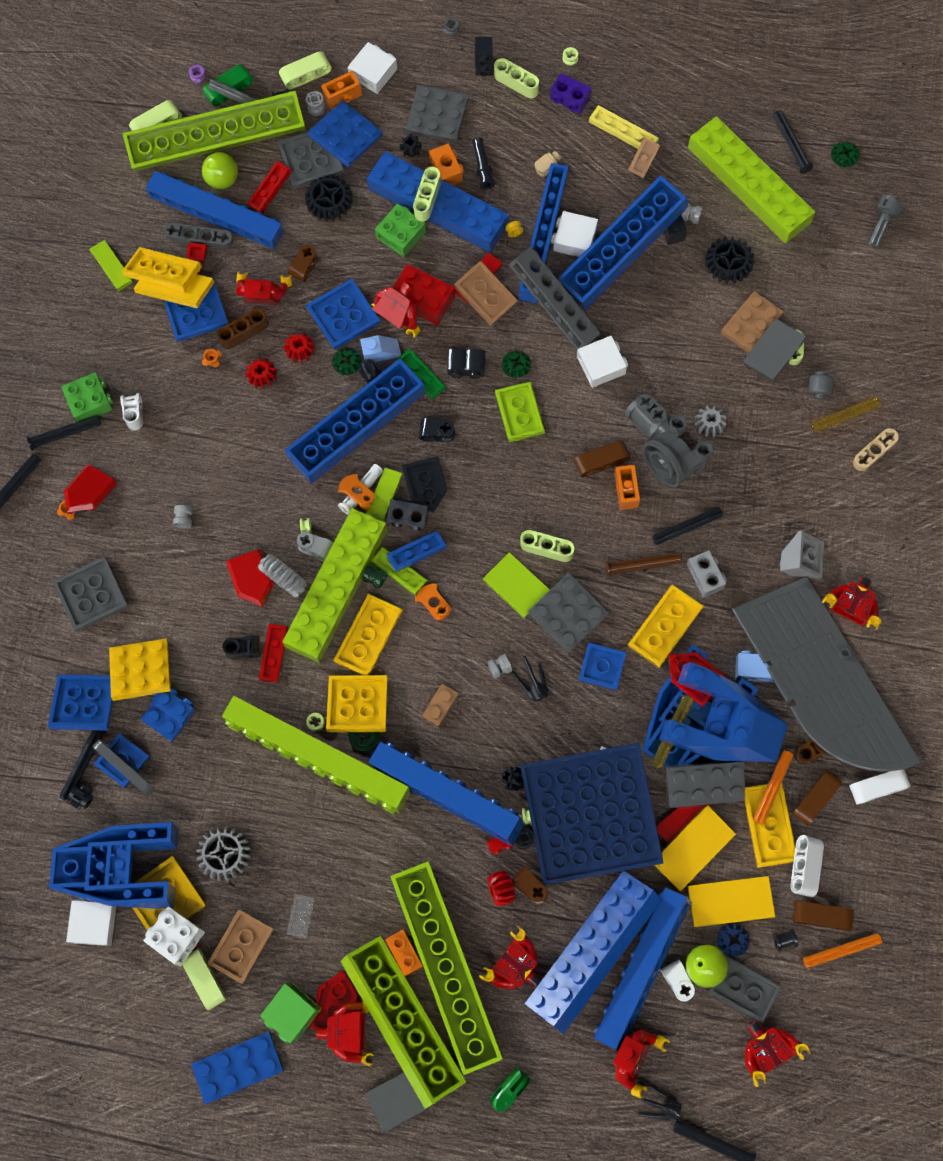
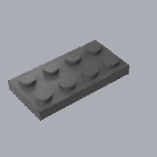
[666,761,745,808]

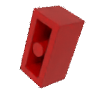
[486,838,515,855]

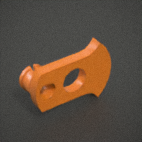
[338,474,375,510]
[415,584,452,621]

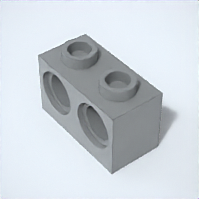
[686,550,727,598]

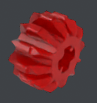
[283,332,315,364]
[245,357,277,389]
[487,870,515,906]

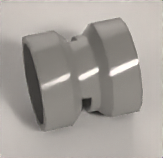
[306,91,325,116]
[682,203,702,225]
[173,505,193,529]
[487,654,512,679]

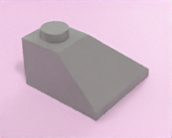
[780,531,824,579]

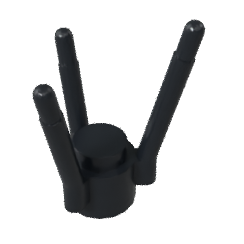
[510,656,549,702]
[637,1077,682,1121]

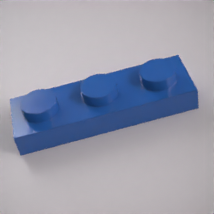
[387,531,446,572]

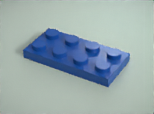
[191,1032,284,1104]

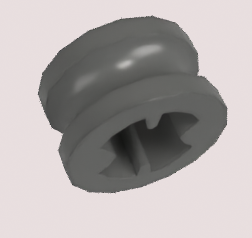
[443,18,459,36]

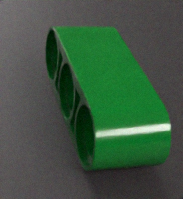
[202,64,254,106]

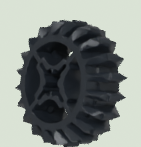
[305,175,353,222]
[705,236,755,285]

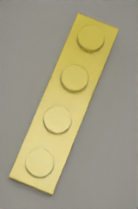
[589,105,659,149]

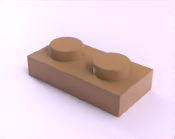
[628,137,661,178]
[422,684,459,728]

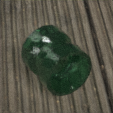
[362,564,388,589]

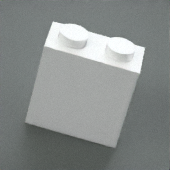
[348,42,397,94]
[551,211,598,257]
[577,336,628,388]
[66,898,117,946]
[143,907,205,967]

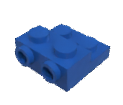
[141,688,196,742]

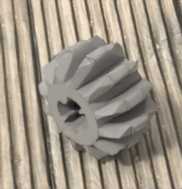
[695,405,726,438]

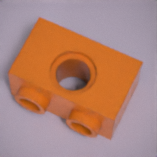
[321,71,362,110]
[429,143,464,185]
[614,465,640,510]
[385,930,424,977]

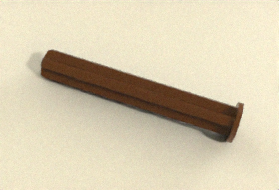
[605,553,682,577]

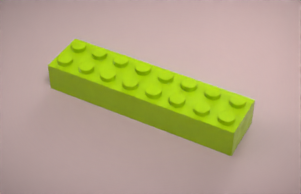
[688,116,815,244]
[283,508,388,663]
[340,936,466,1109]

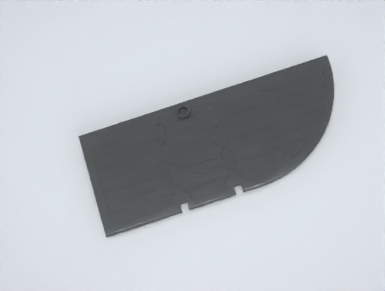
[732,576,921,771]

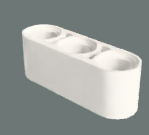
[849,769,911,805]
[791,835,824,897]

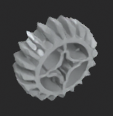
[258,554,307,597]
[196,826,251,881]

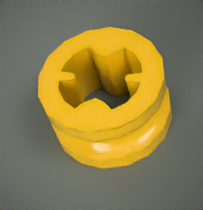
[505,221,523,238]

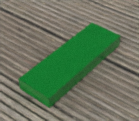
[396,349,446,400]

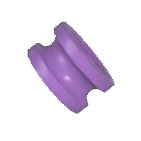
[189,65,205,83]

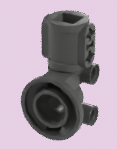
[625,392,713,487]

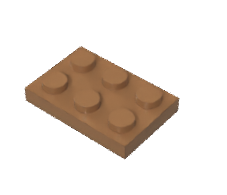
[454,261,518,326]
[721,291,783,353]
[207,909,275,984]

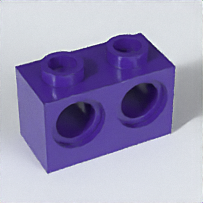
[550,73,592,114]

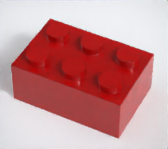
[393,264,456,326]

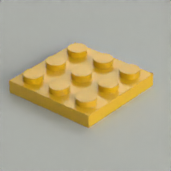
[109,638,171,701]
[326,675,388,732]
[133,856,207,931]

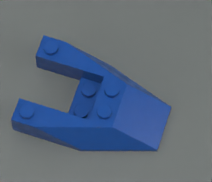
[642,644,758,768]
[659,662,788,762]
[49,822,179,909]

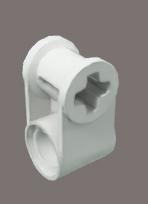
[120,393,143,430]
[661,959,695,1002]

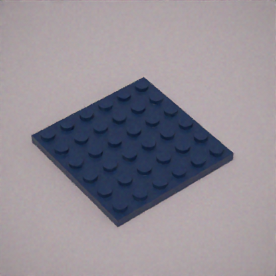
[520,742,664,885]

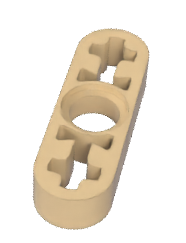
[853,428,899,471]

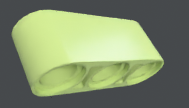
[279,51,332,89]
[494,58,539,98]
[129,100,182,131]
[413,167,441,222]
[520,530,574,562]
[182,948,227,1011]

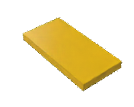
[121,247,202,292]
[133,274,214,308]
[628,584,704,668]
[333,593,403,675]
[744,783,795,868]
[654,805,736,892]
[687,876,775,927]

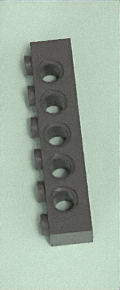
[509,247,600,350]

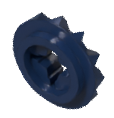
[717,923,750,957]

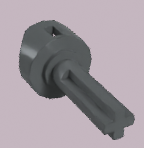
[869,195,903,248]

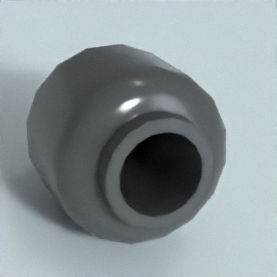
[808,371,834,399]

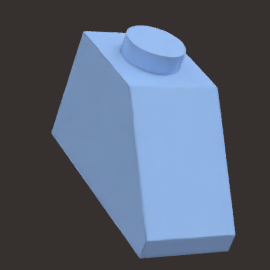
[360,335,401,363]
[735,651,775,683]

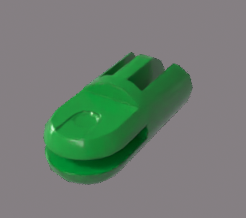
[491,1067,531,1112]

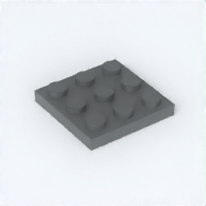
[405,85,469,143]
[278,132,344,189]
[52,556,129,632]
[527,572,609,654]

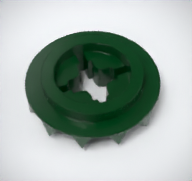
[831,141,860,167]
[332,347,361,375]
[502,350,531,378]
[349,732,380,751]

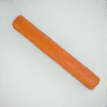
[753,750,793,825]
[803,933,882,968]

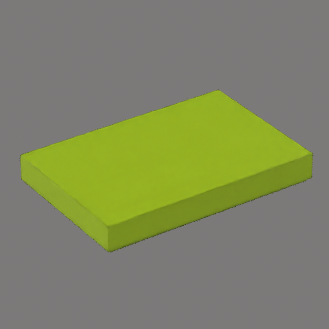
[495,381,545,442]
[483,552,550,618]

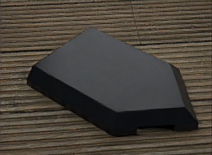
[402,456,447,513]

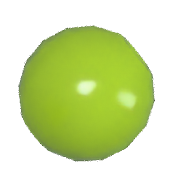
[202,152,238,190]
[686,944,729,988]

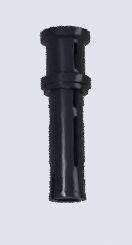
[472,137,496,190]

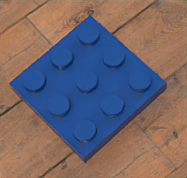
[308,101,383,167]
[163,276,228,342]
[305,279,381,350]
[48,675,113,730]

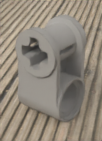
[297,532,334,562]

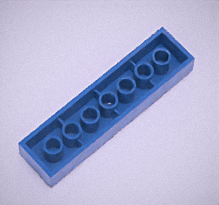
[367,151,508,253]
[558,175,688,310]
[285,359,425,484]
[368,742,524,846]
[525,871,662,1034]

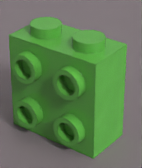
[375,204,426,257]
[61,372,113,422]
[260,982,322,1044]

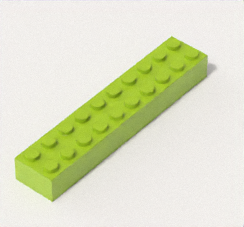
[122,91,305,172]
[222,696,411,814]
[390,861,503,1075]

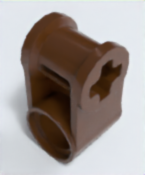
[288,245,318,282]
[511,866,547,904]

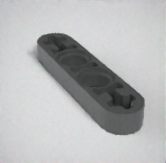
[164,223,233,249]
[92,740,155,796]

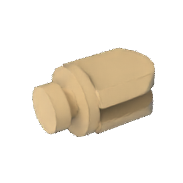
[535,151,561,177]

